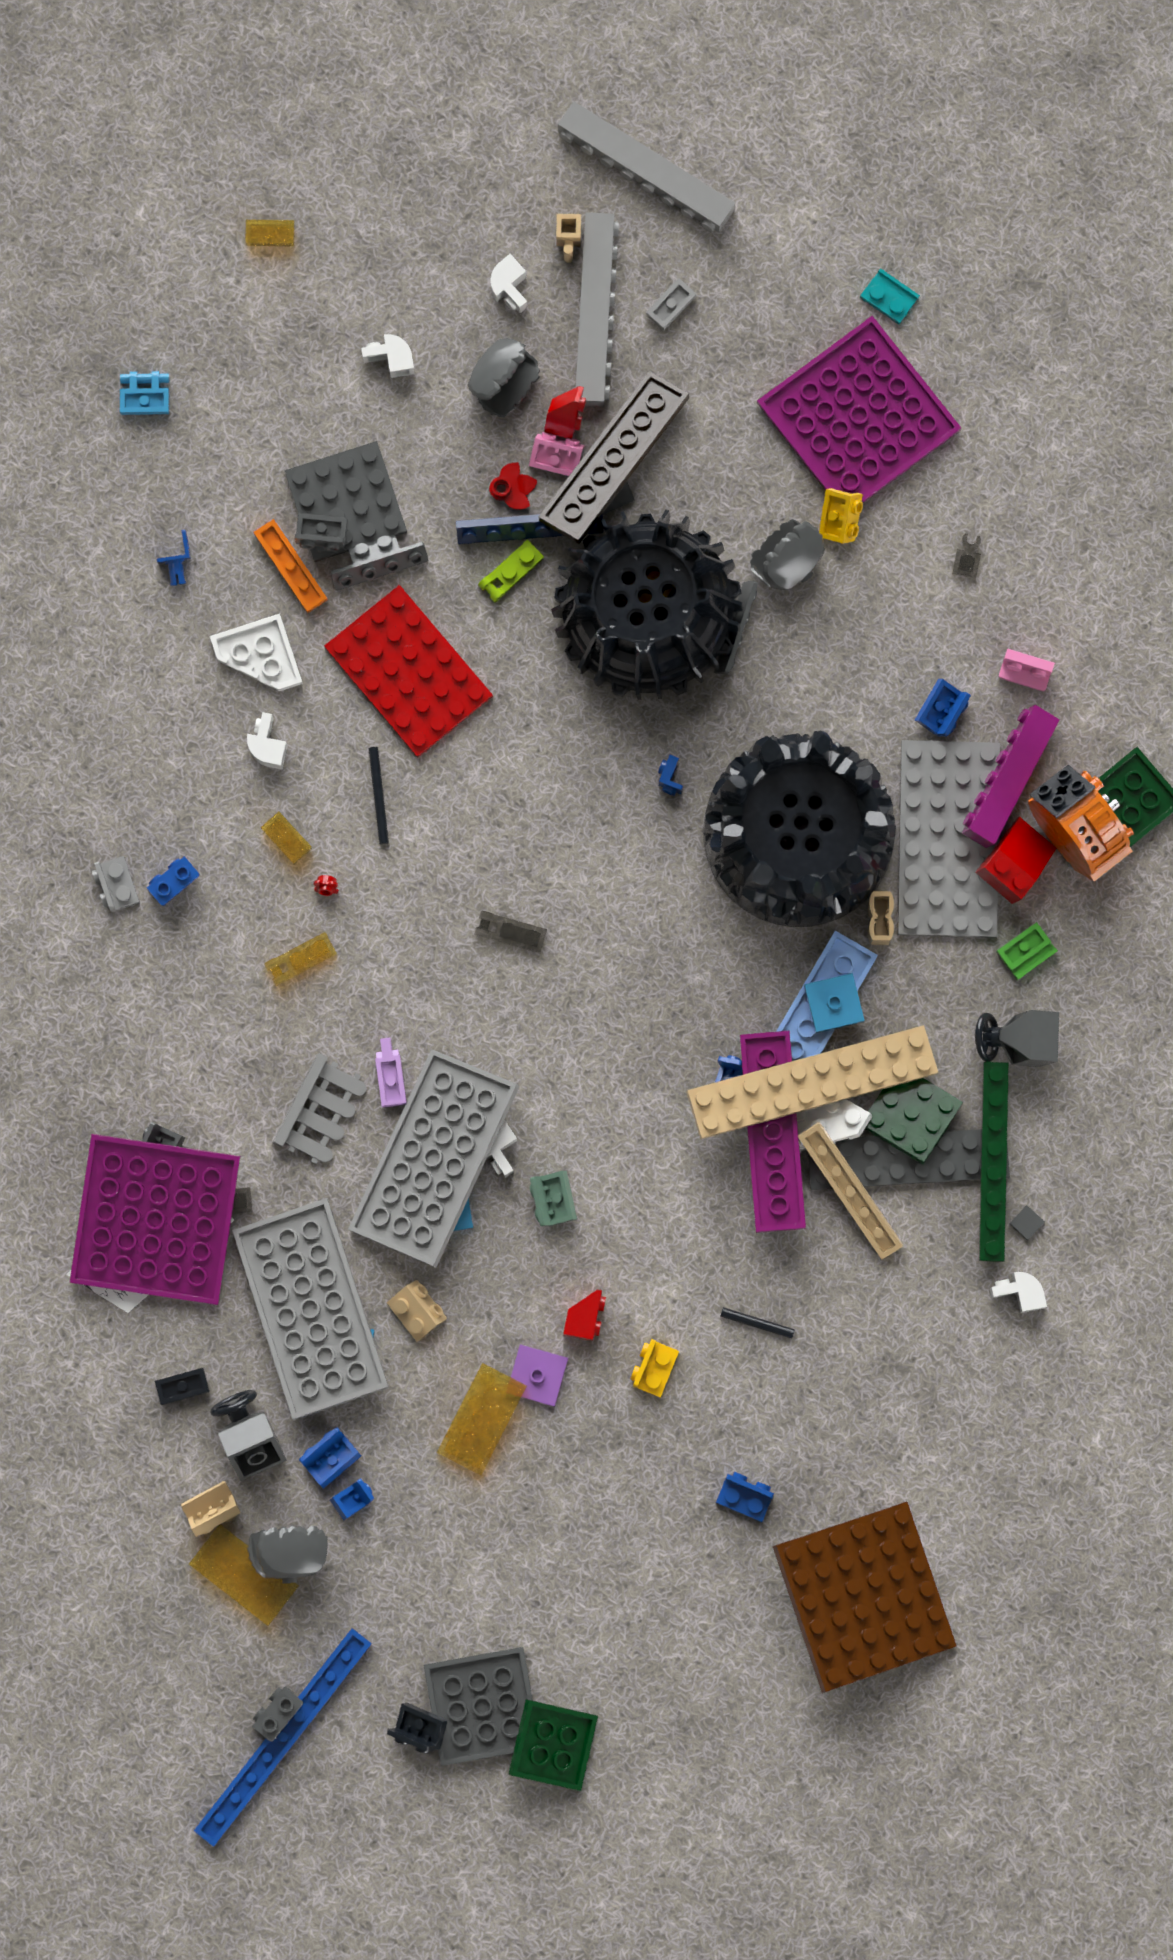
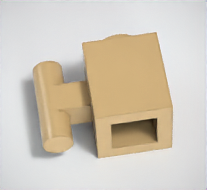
[556,214,581,263]

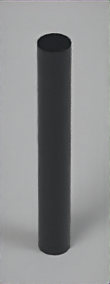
[720,1307,795,1339]

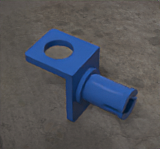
[156,530,191,586]

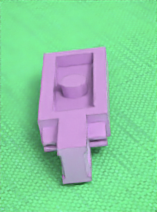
[375,1037,407,1108]

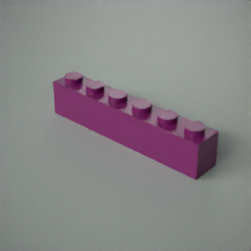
[962,705,1060,848]

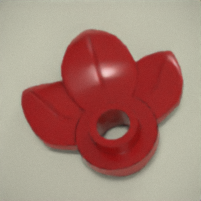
[489,462,537,510]

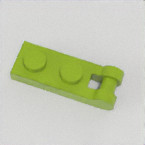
[478,539,544,603]

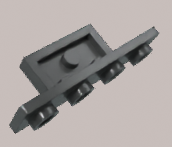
[331,534,429,591]
[714,580,758,674]

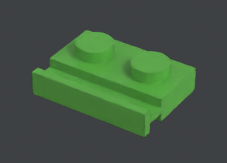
[996,922,1058,980]

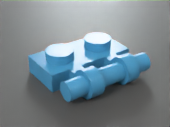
[120,371,170,415]

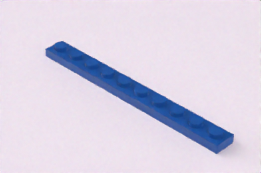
[194,1628,372,1847]

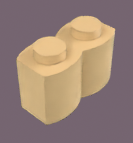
[868,891,894,945]

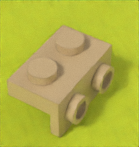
[387,1280,447,1342]
[181,1481,241,1537]

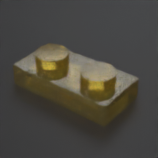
[245,220,295,246]
[261,811,312,865]

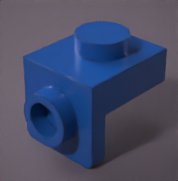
[658,755,683,796]
[715,1055,743,1082]
[330,1478,374,1521]

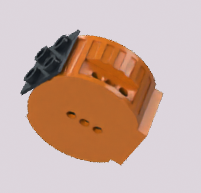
[1028,765,1134,881]

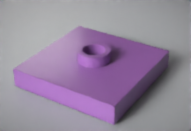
[506,1345,568,1407]

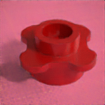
[313,875,339,896]

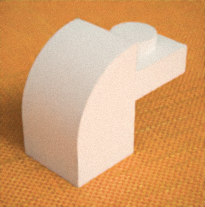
[491,254,527,313]
[361,334,415,378]
[247,712,287,770]
[486,1120,517,1178]
[990,1272,1047,1313]

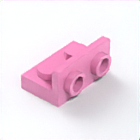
[529,432,585,476]
[998,649,1055,692]

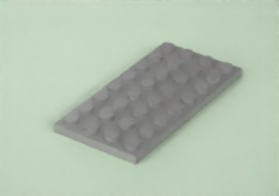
[898,740,1000,938]
[348,1049,520,1268]
[232,1198,389,1420]

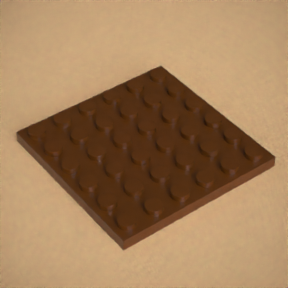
[772,1502,957,1693]

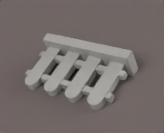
[272,1053,366,1164]

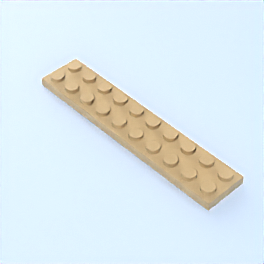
[686,1025,938,1139]

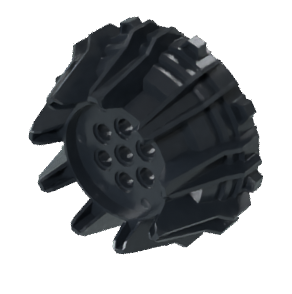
[551,510,743,700]

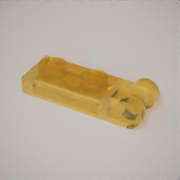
[264,932,337,986]

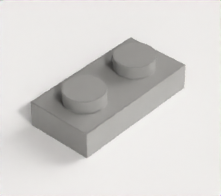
[646,278,697,331]

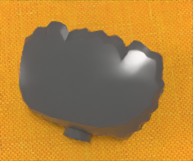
[467,338,540,418]
[750,519,825,590]
[247,1526,328,1584]

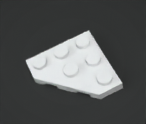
[210,614,303,691]
[796,1099,873,1153]

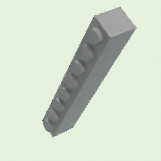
[558,101,735,233]
[576,212,619,407]

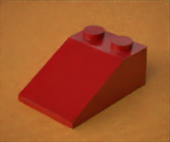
[975,817,1057,904]

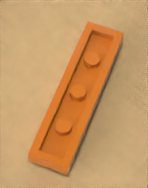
[253,519,328,613]

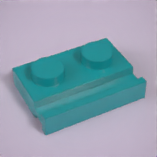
[860,268,920,325]

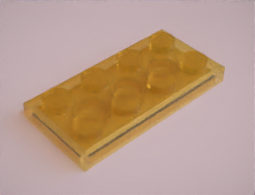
[437,1363,528,1476]
[189,1524,299,1626]

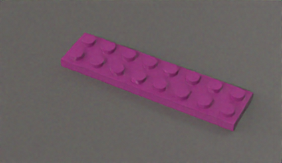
[740,1030,806,1233]

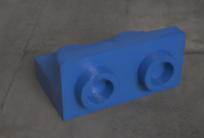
[716,1472,774,1522]

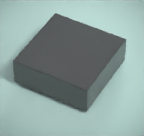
[1010,1205,1045,1241]

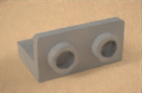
[92,856,140,912]

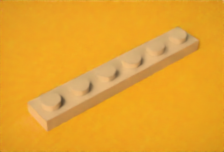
[798,1122,903,1260]

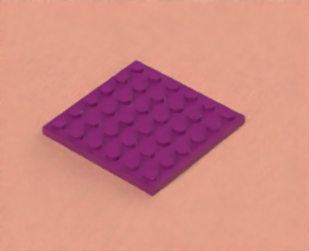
[757,316,961,503]
[69,1134,241,1305]

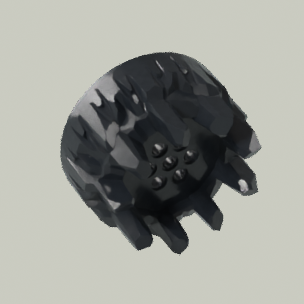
[703,730,896,927]

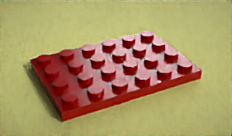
[324,585,493,758]

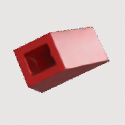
[544,386,586,439]
[563,1289,606,1341]

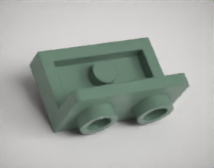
[530,1171,577,1226]

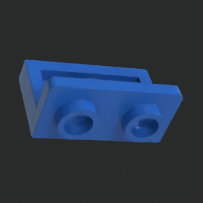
[915,679,971,737]
[146,856,200,906]
[299,1427,361,1489]

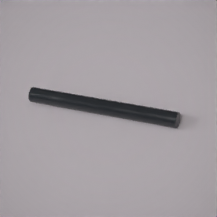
[368,747,389,845]

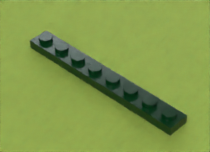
[979,1062,1009,1262]

